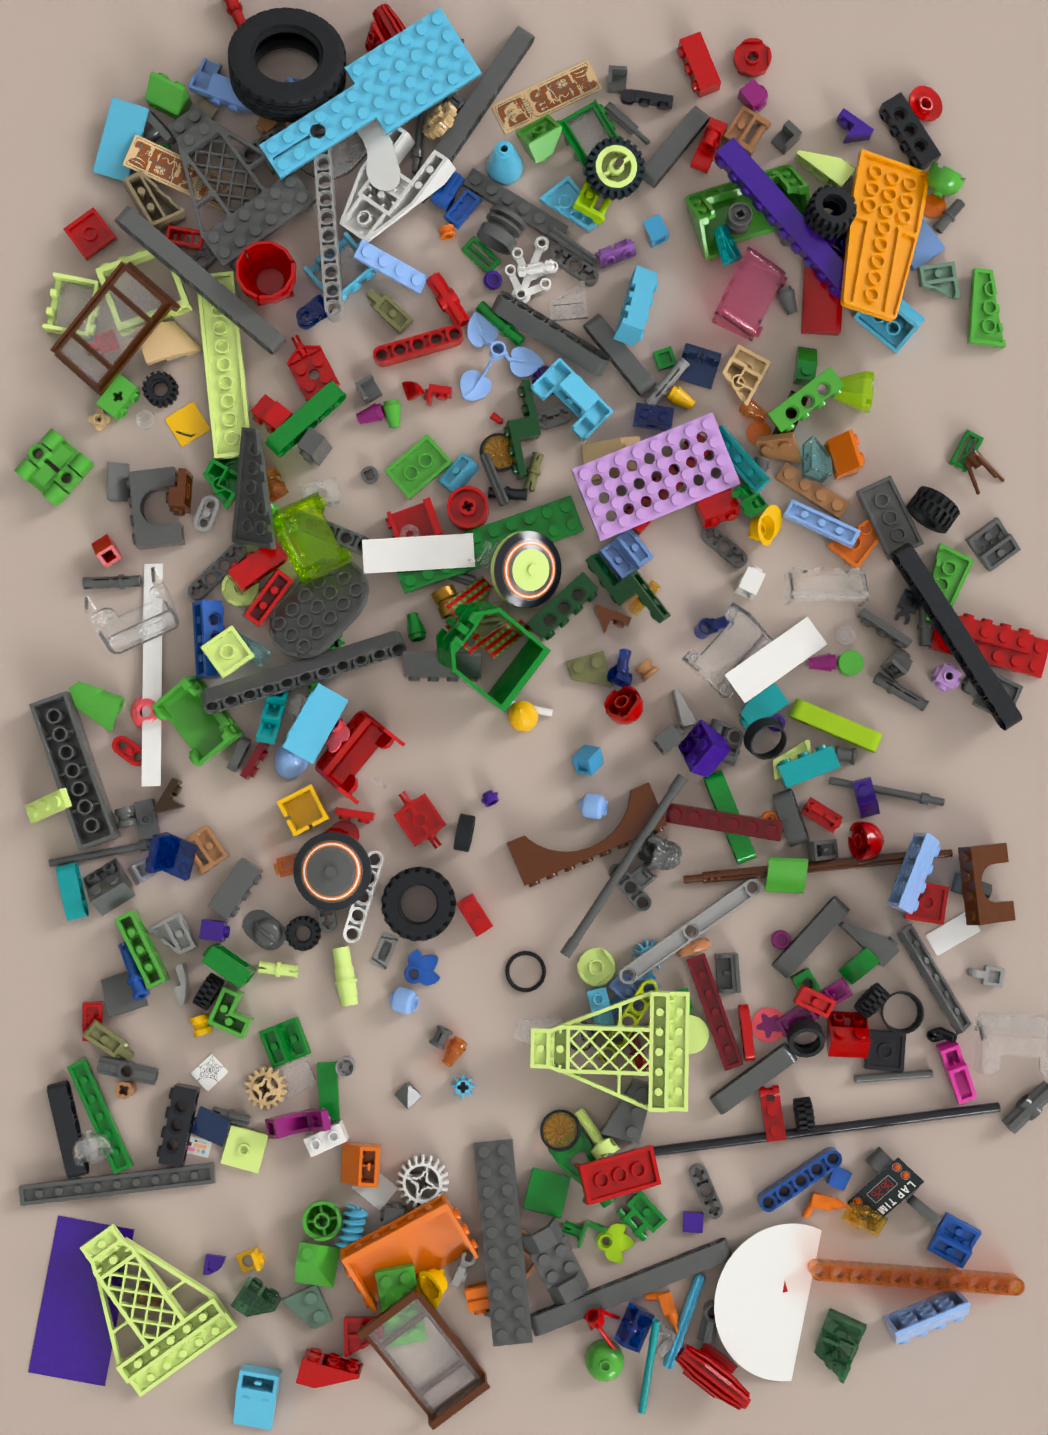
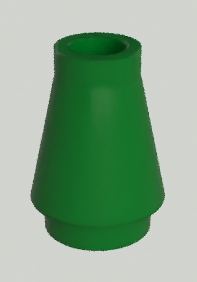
[407,612,427,642]

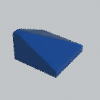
[826,1167,852,1191]

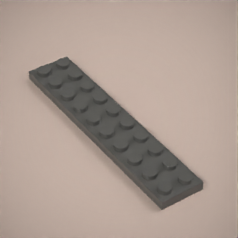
[474,1139,533,1347]

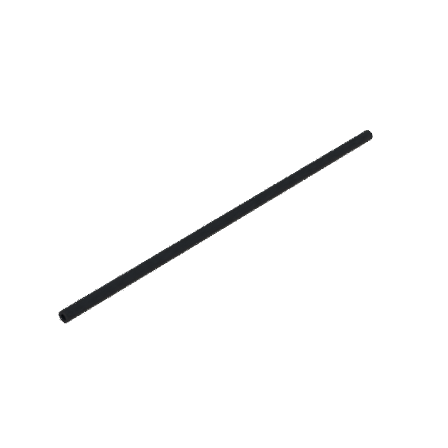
[632,1102,1001,1156]

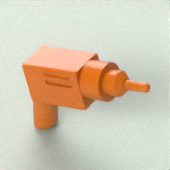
[801,1191,851,1218]
[645,1291,679,1334]

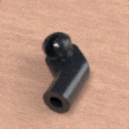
[926,1027,958,1043]

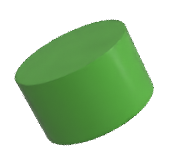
[836,650,864,676]

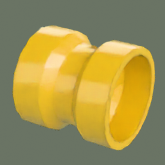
[189,1013,213,1037]

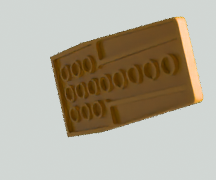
[840,149,928,322]

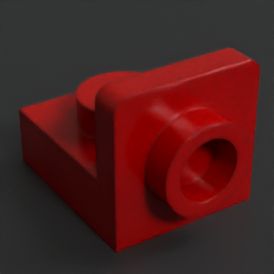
[424,384,453,407]

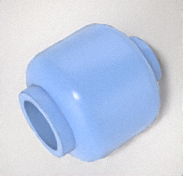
[579,793,608,820]
[389,987,419,1015]

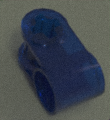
[296,294,333,330]

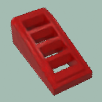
[165,225,205,250]

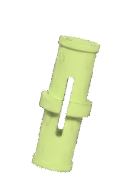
[258,961,299,978]

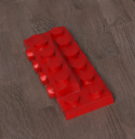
[929,613,1048,679]

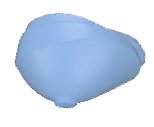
[275,743,308,779]

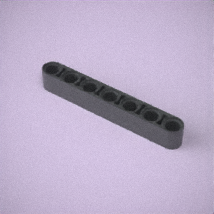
[491,291,610,376]

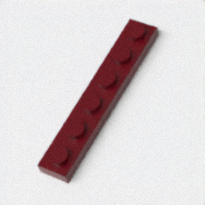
[666,803,783,841]
[686,953,744,1071]

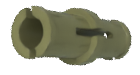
[523,452,544,492]

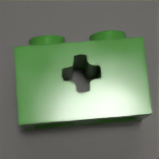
[96,374,141,421]

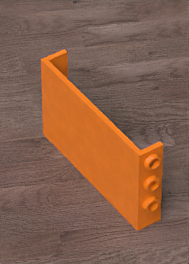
[340,1193,479,1314]

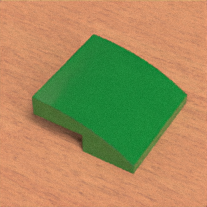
[259,1016,312,1068]
[523,1167,571,1219]

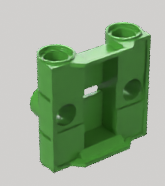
[14,428,95,507]

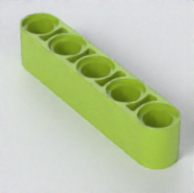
[789,699,883,753]

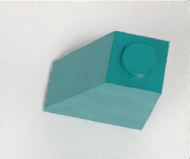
[739,682,789,729]

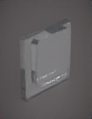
[274,1056,318,1099]

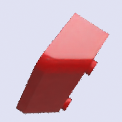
[315,710,405,804]

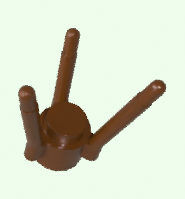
[964,449,1005,495]

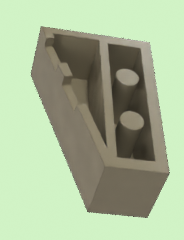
[124,171,186,232]

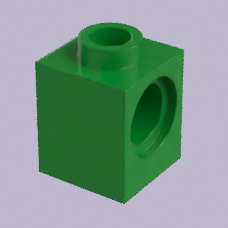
[790,967,821,991]

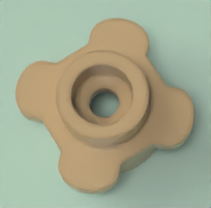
[88,409,111,431]

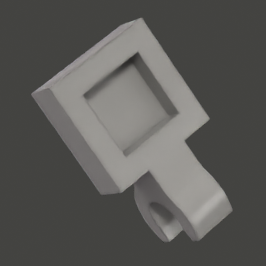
[967,965,1005,988]
[451,1250,476,1288]

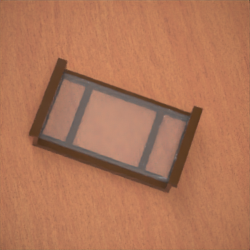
[50,261,181,396]
[356,1285,490,1430]

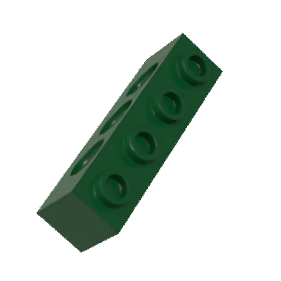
[526,572,599,642]

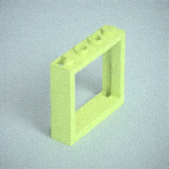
[95,249,193,336]

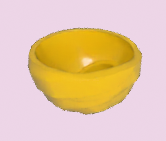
[508,700,538,732]

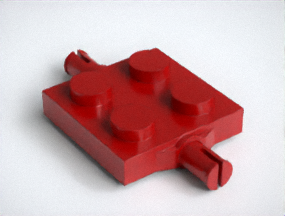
[393,791,447,849]

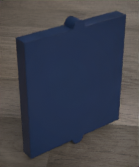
[191,1106,232,1147]

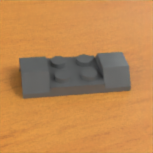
[521,1217,590,1305]

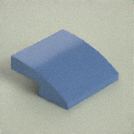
[910,219,945,271]
[598,529,653,581]

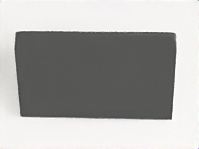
[107,462,129,502]

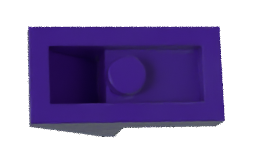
[836,108,874,144]
[851,777,880,818]

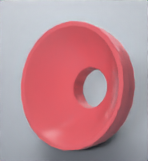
[130,697,164,729]

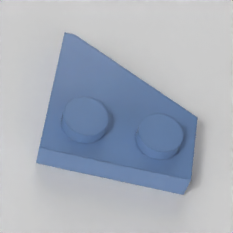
[608,972,661,1009]

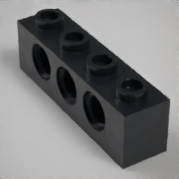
[879,92,941,170]
[157,1083,201,1168]

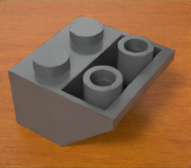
[83,858,136,916]

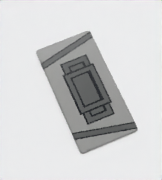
[371,932,398,969]

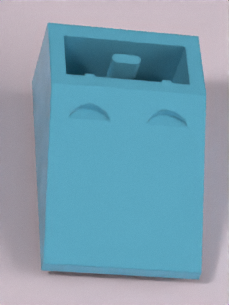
[233,1363,282,1430]

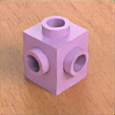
[931,663,962,692]

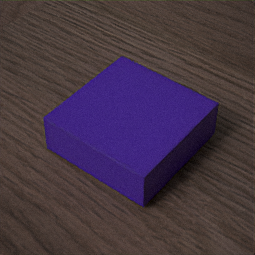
[682,1211,704,1233]

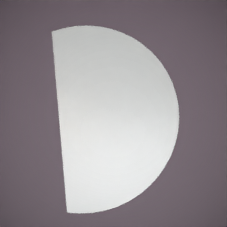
[714,1223,822,1381]

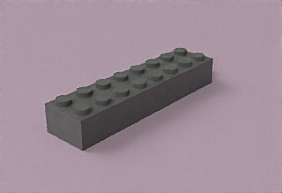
[29,691,121,850]

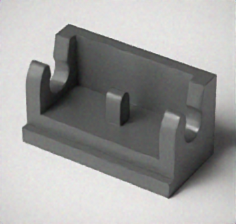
[715,952,741,994]

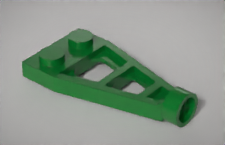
[548,1128,616,1208]

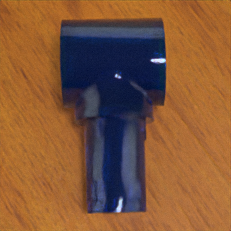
[694,614,733,639]
[607,649,632,687]

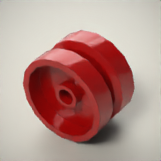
[446,486,489,531]

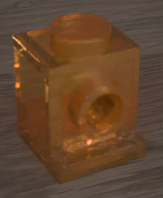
[274,853,298,878]

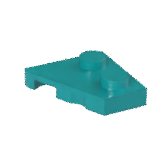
[713,224,743,267]

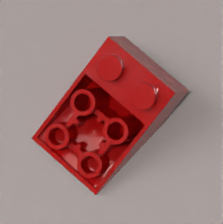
[296,1347,363,1388]

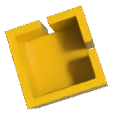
[277,784,331,837]

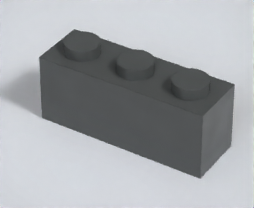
[208,858,263,919]

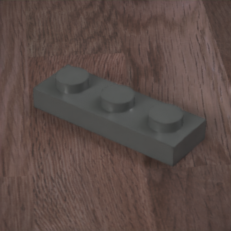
[857,608,913,649]

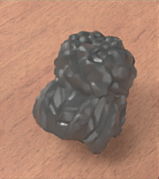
[638,835,682,870]

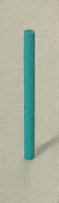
[638,1319,660,1414]

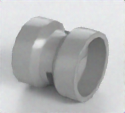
[335,1056,357,1077]

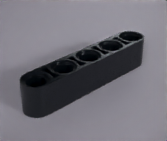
[47,1080,90,1179]

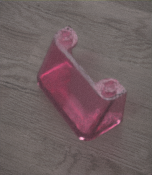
[712,247,788,342]

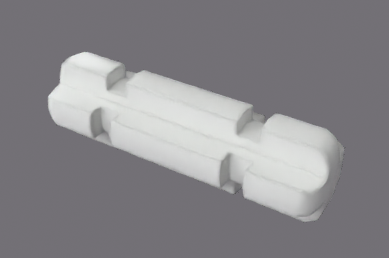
[517,259,554,277]

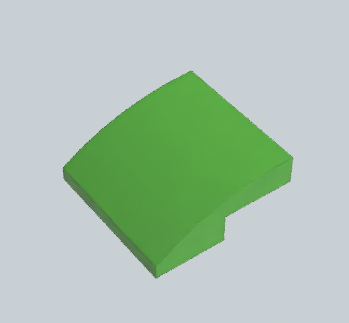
[764,857,808,893]

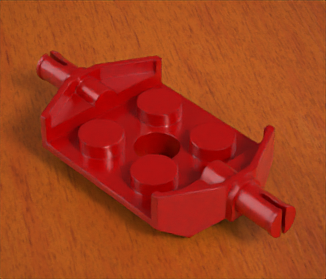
[286,335,340,402]

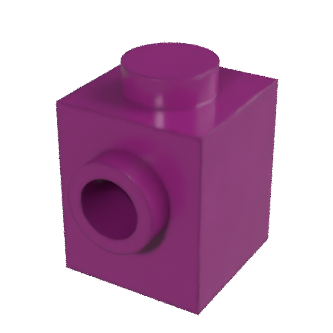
[737,79,768,112]

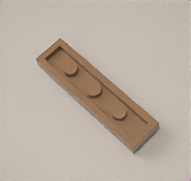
[775,462,850,520]

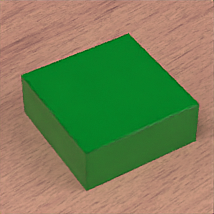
[653,346,677,371]

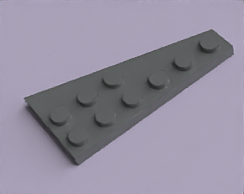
[231,427,276,549]

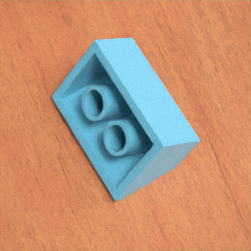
[853,299,926,354]

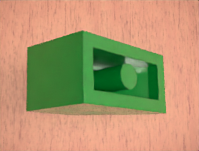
[793,346,817,386]

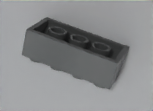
[403,651,482,682]

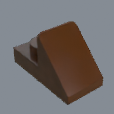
[594,604,632,634]

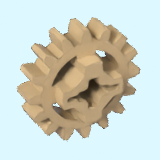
[422,101,457,140]
[245,1066,288,1110]

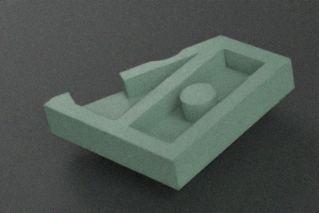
[916,261,960,299]
[282,1285,333,1329]

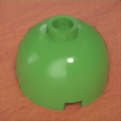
[927,162,966,198]
[302,1200,342,1241]
[585,1339,624,1382]

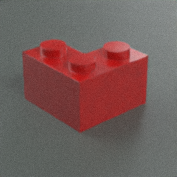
[251,394,293,434]

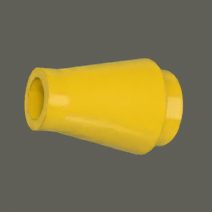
[666,385,695,410]

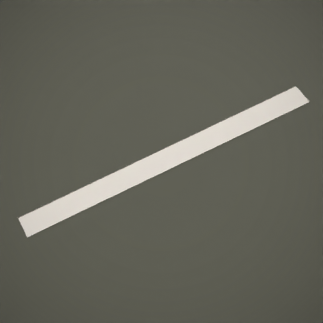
[141,563,163,786]

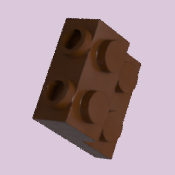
[166,468,193,516]

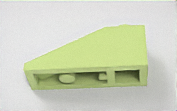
[794,150,855,188]

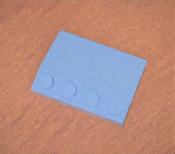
[886,833,941,914]
[883,1287,971,1344]

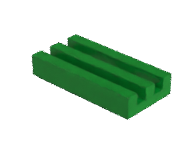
[461,236,501,274]
[948,429,984,472]

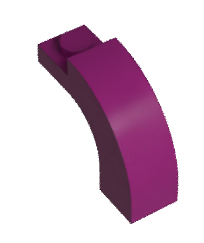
[265,1108,331,1139]

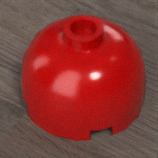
[604,686,643,725]
[848,821,884,860]

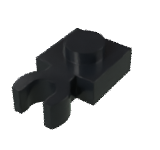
[894,589,920,625]

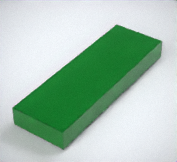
[317,1061,340,1121]

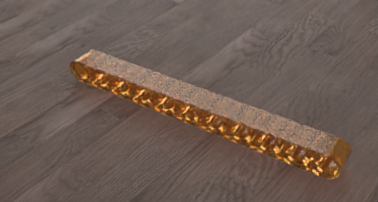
[807,1259,1025,1296]

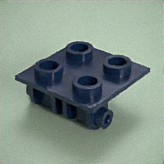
[677,343,722,389]

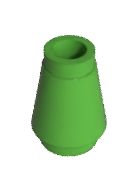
[382,400,401,428]

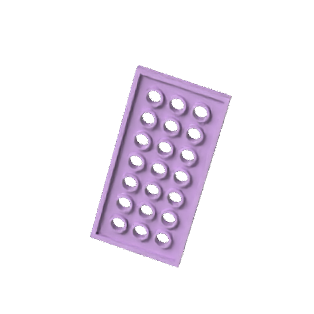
[571,412,740,541]

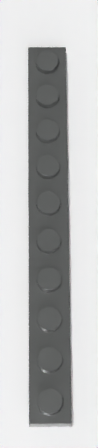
[19,1162,216,1206]

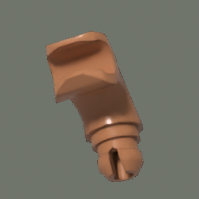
[676,938,711,957]

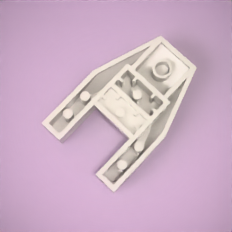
[339,127,456,242]

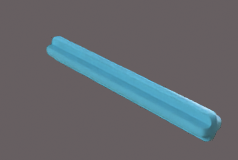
[663,1273,705,1369]

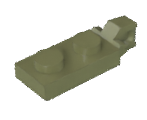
[366,288,413,335]
[82,1019,135,1061]

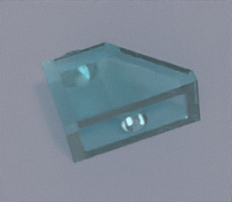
[802,436,833,483]
[239,633,272,669]

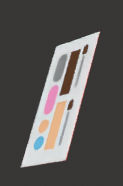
[173,1136,212,1158]

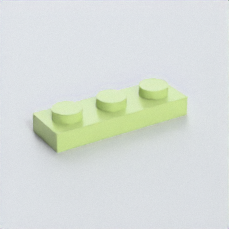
[25,788,72,824]

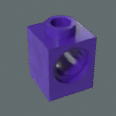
[199,919,230,942]

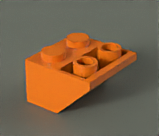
[824,430,865,480]
[340,1142,382,1188]

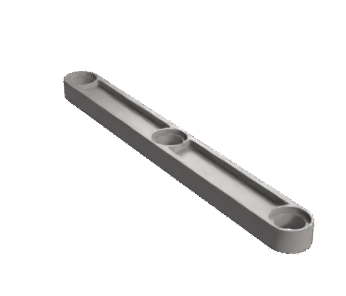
[618,879,761,984]

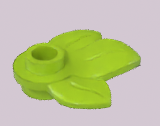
[596,1223,635,1263]

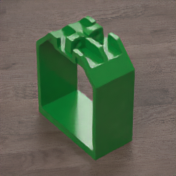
[436,600,551,712]

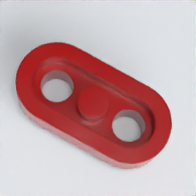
[112,736,142,766]

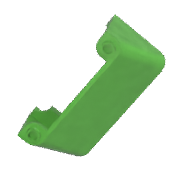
[685,165,810,261]

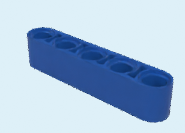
[757,1147,842,1212]

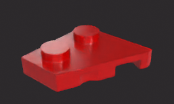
[344,1316,384,1357]

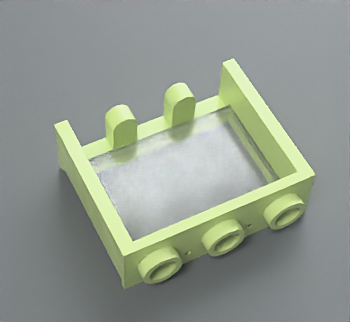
[42,272,101,341]

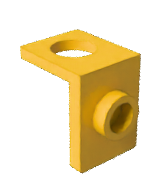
[236,1246,265,1273]

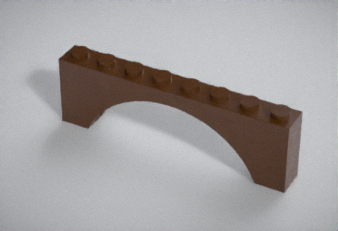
[507,782,667,887]

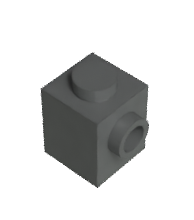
[380,1201,406,1226]

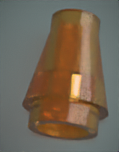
[739,399,768,423]
[442,1036,467,1067]

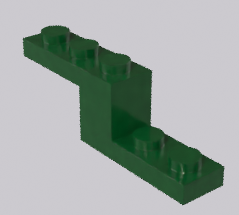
[503,379,541,480]
[585,553,671,623]

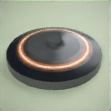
[293,832,372,910]

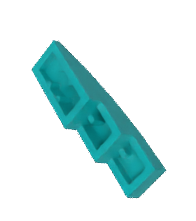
[256,690,290,745]

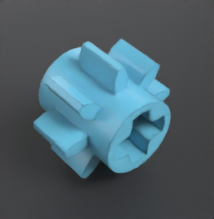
[451,1073,476,1099]

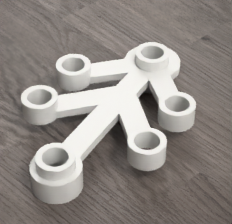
[505,236,558,303]

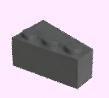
[600,1078,649,1144]

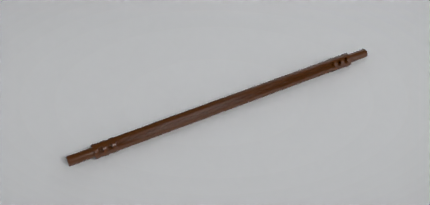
[683,849,953,884]

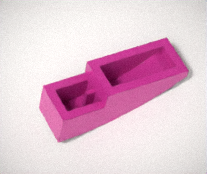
[936,1041,977,1105]

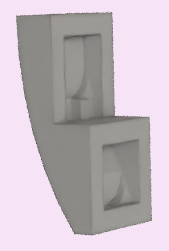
[173,963,189,1006]

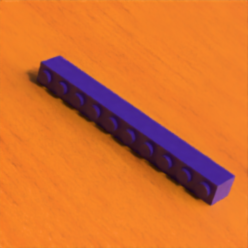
[714,137,844,299]

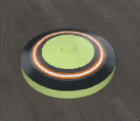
[490,531,562,608]

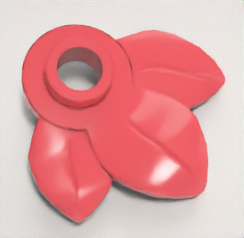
[324,718,350,753]

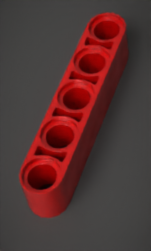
[373,325,463,367]

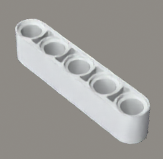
[343,851,385,943]

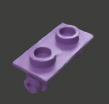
[596,238,636,269]

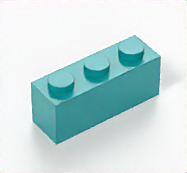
[776,744,841,789]

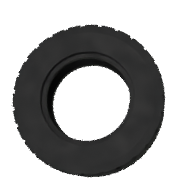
[228,7,346,123]

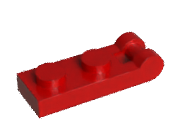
[759,1085,787,1142]

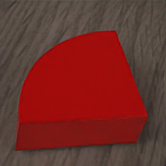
[402,381,424,401]

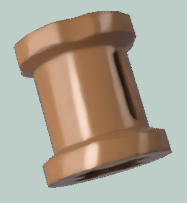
[115,1080,136,1099]

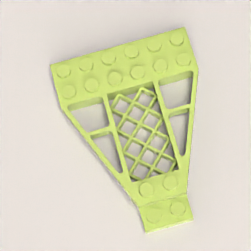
[530,990,690,1112]
[80,1223,238,1397]

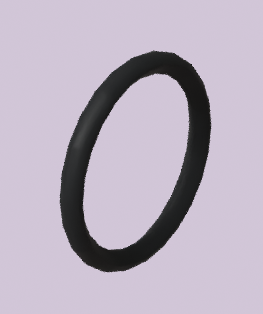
[505,951,546,992]

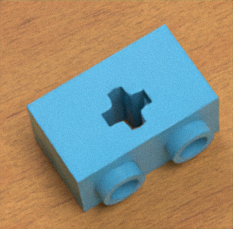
[586,985,615,1025]

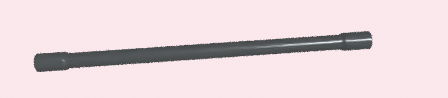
[560,774,687,959]

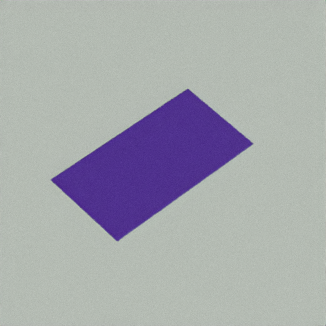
[28,1216,135,1386]

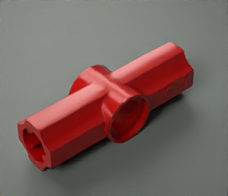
[426,272,470,327]

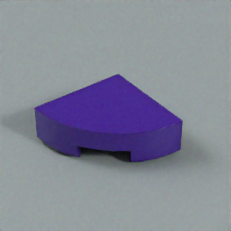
[203,1254,226,1275]

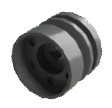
[476,205,526,255]

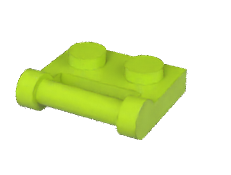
[572,181,613,225]

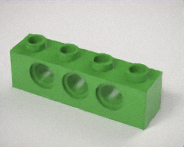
[766,367,844,433]
[114,910,171,989]

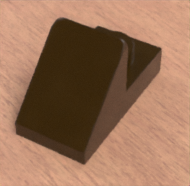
[153,778,185,813]

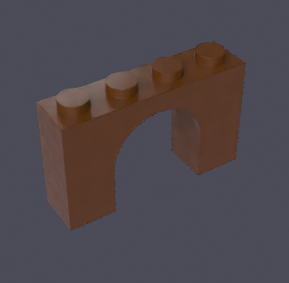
[958,843,1016,925]

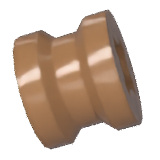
[635,658,659,682]

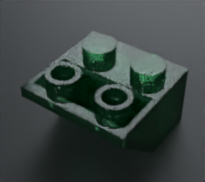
[231,1276,282,1317]

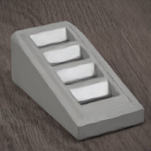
[672,688,697,728]

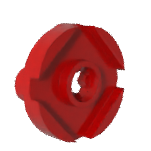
[733,38,772,77]

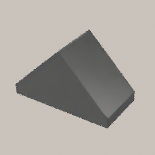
[806,839,838,861]

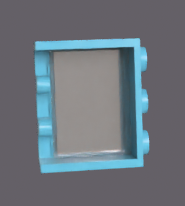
[303,232,376,303]

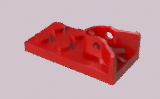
[574,1145,661,1205]

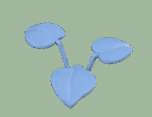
[460,312,544,401]

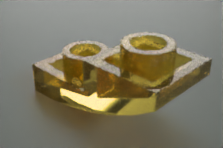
[841,1202,888,1237]

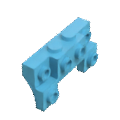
[530,358,614,442]

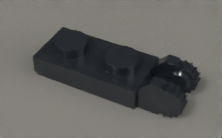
[621,89,674,110]

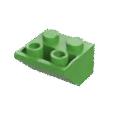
[145,71,192,120]

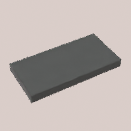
[855,475,924,561]

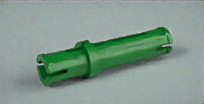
[476,301,525,347]

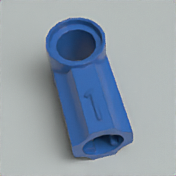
[431,171,465,211]

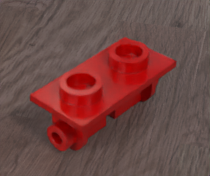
[801,797,843,833]

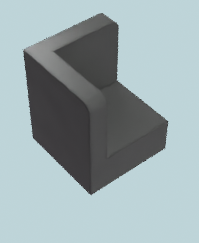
[607,65,628,94]
[771,120,802,155]
[355,374,383,405]

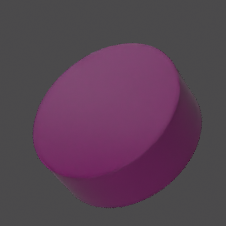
[771,930,791,950]

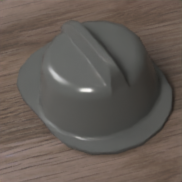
[243,910,286,950]

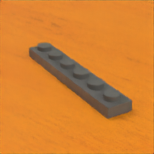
[463,168,568,244]
[896,924,971,1035]

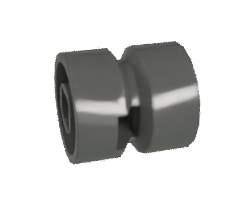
[726,202,753,235]

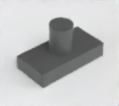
[144,110,177,145]

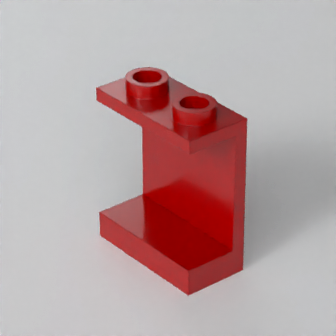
[385,497,443,538]

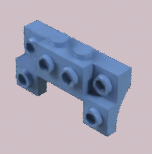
[188,58,260,117]

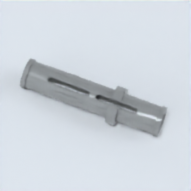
[644,357,690,409]

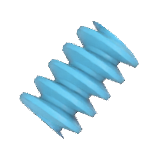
[335,1204,368,1248]

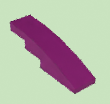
[775,977,853,1038]

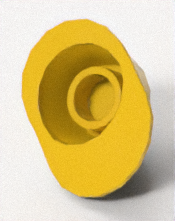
[747,505,782,546]
[417,1268,448,1308]

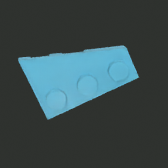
[539,175,598,233]

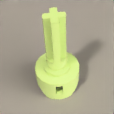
[574,1108,620,1160]

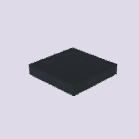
[864,1029,906,1072]

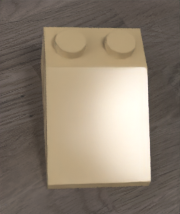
[582,436,640,482]

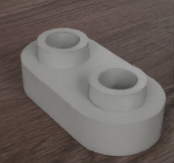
[193,495,221,533]

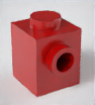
[91,534,122,568]

